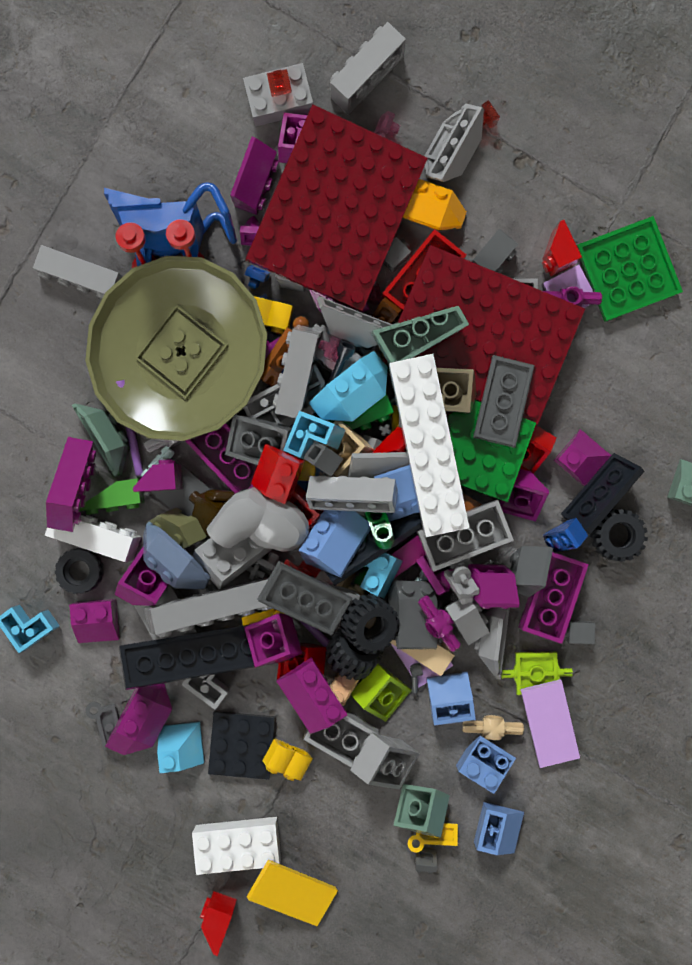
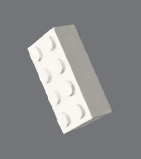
[45,515,141,562]
[192,817,281,875]

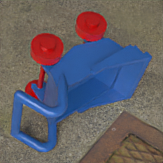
[104,182,237,268]

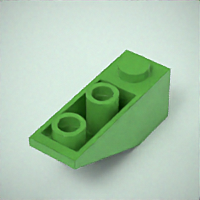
[80,478,145,515]

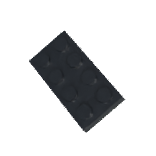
[561,453,645,534]

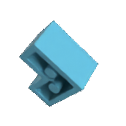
[283,411,346,459]
[360,552,403,598]
[0,605,60,653]

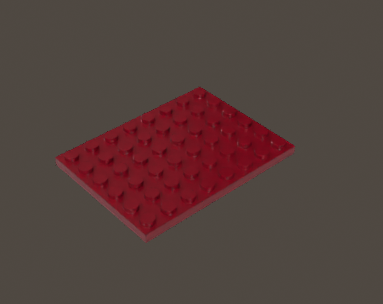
[245,104,428,312]
[382,245,585,425]

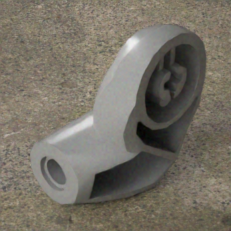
[206,487,310,552]

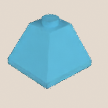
[157,722,205,773]

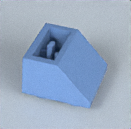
[427,672,476,725]
[456,735,516,794]
[474,802,524,855]

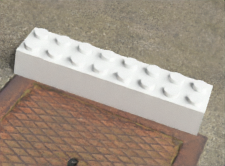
[389,354,469,537]

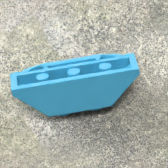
[308,351,388,422]

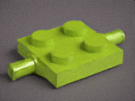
[501,651,573,695]

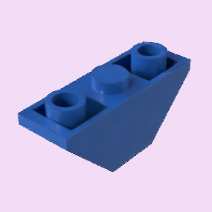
[543,518,588,552]

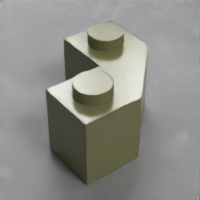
[147,508,206,549]

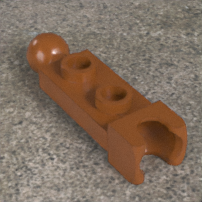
[260,316,309,387]

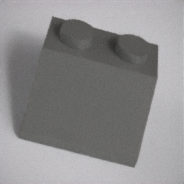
[509,546,553,597]

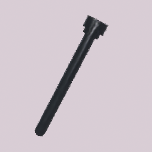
[315,341,356,419]

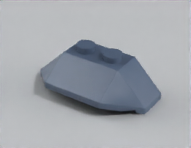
[143,522,211,589]

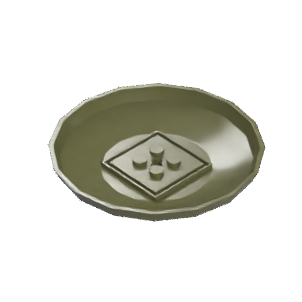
[85,256,267,441]

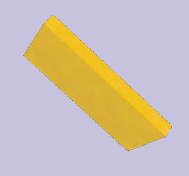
[247,860,338,926]

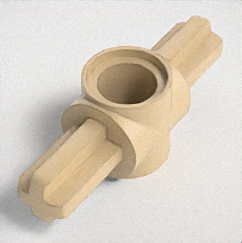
[462,715,524,740]

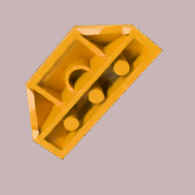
[402,179,467,230]

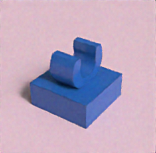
[245,265,270,289]

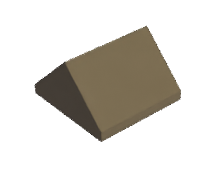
[436,368,477,413]

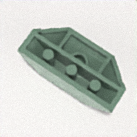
[71,403,129,477]

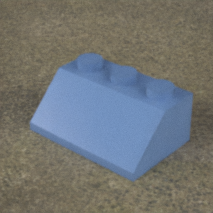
[374,465,419,522]
[299,510,371,577]

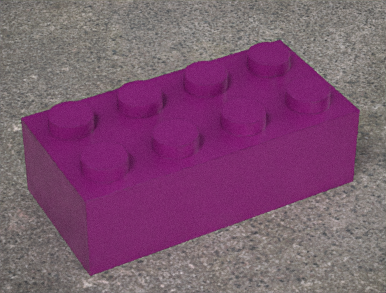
[185,423,257,494]
[46,437,96,532]
[518,552,589,644]

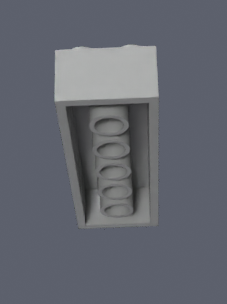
[144,578,273,637]

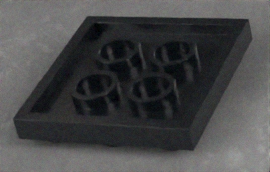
[208,711,275,780]

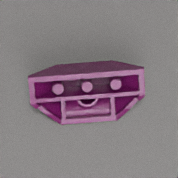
[105,683,172,755]

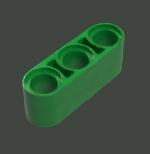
[365,512,395,549]

